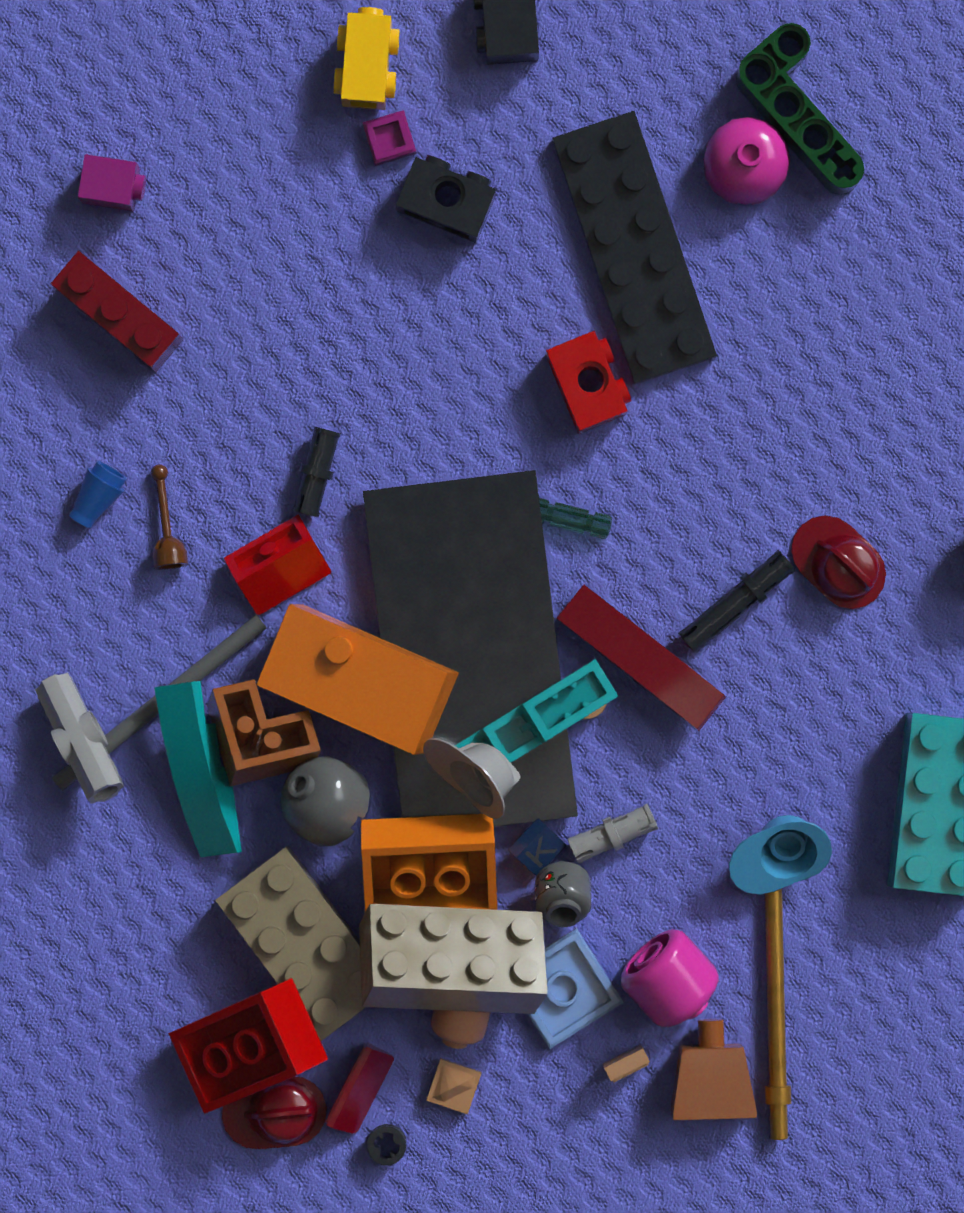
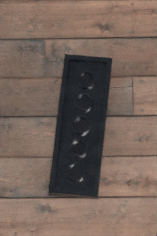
[552,111,717,385]

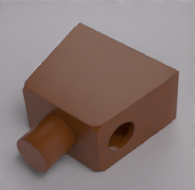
[671,1019,757,1120]

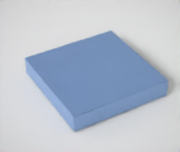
[528,928,624,1049]

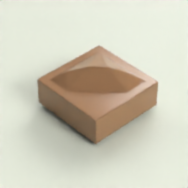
[426,1058,482,1115]

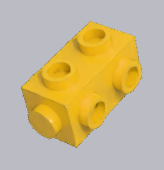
[334,7,400,110]

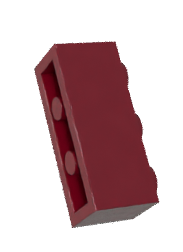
[50,250,183,372]

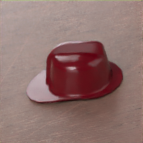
[791,515,886,609]
[222,1076,327,1149]

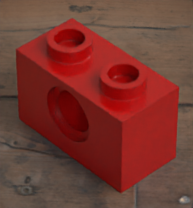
[545,330,632,434]

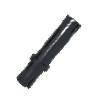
[678,550,796,654]

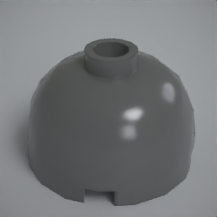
[280,756,370,847]

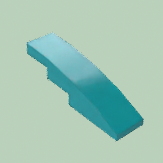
[455,659,618,763]
[154,681,242,857]

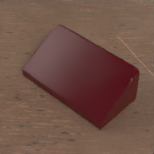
[325,1043,394,1134]

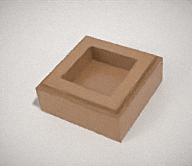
[603,1044,650,1082]

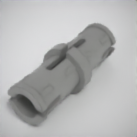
[568,804,659,864]

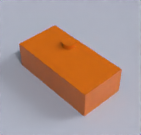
[256,604,459,755]

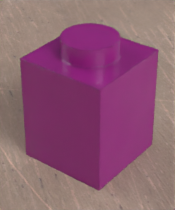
[78,154,146,212]

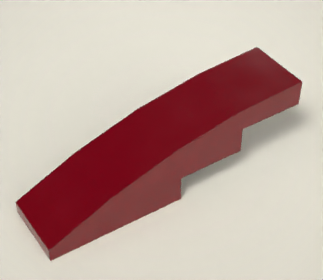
[557,584,726,731]

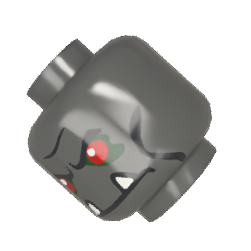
[535,861,591,927]

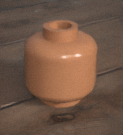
[431,1010,491,1049]

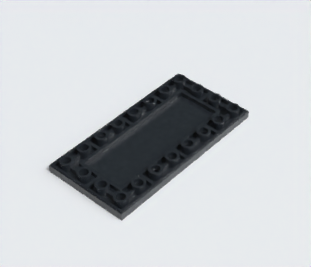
[363,470,578,826]

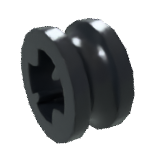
[367,1124,407,1165]

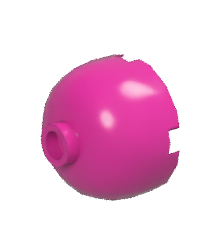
[703,117,790,205]

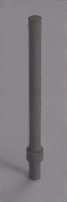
[52,615,267,791]

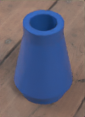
[69,461,127,528]

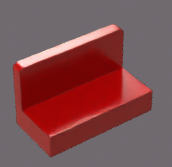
[224,514,331,615]

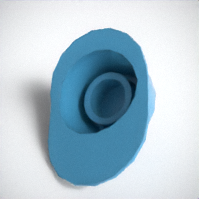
[729,815,832,895]

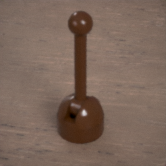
[151,464,188,570]

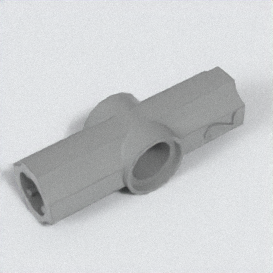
[35,672,125,804]

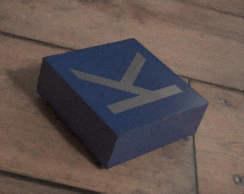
[508,818,566,876]

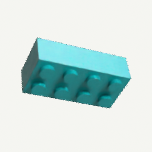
[887,713,964,896]

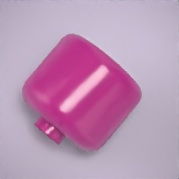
[621,929,719,1028]

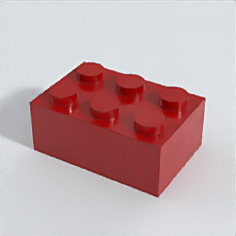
[168,978,328,1114]

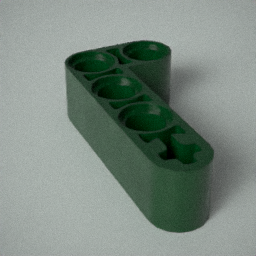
[736,23,864,195]

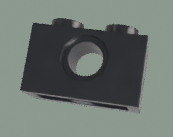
[396,155,496,244]

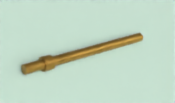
[765,888,792,1140]

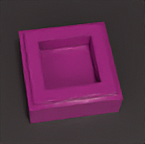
[362,110,416,166]

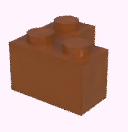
[207,679,321,787]

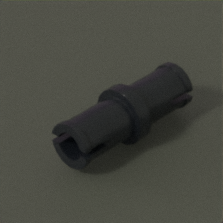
[292,426,341,517]

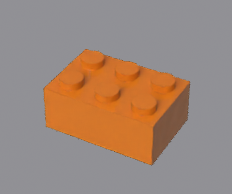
[361,814,497,912]

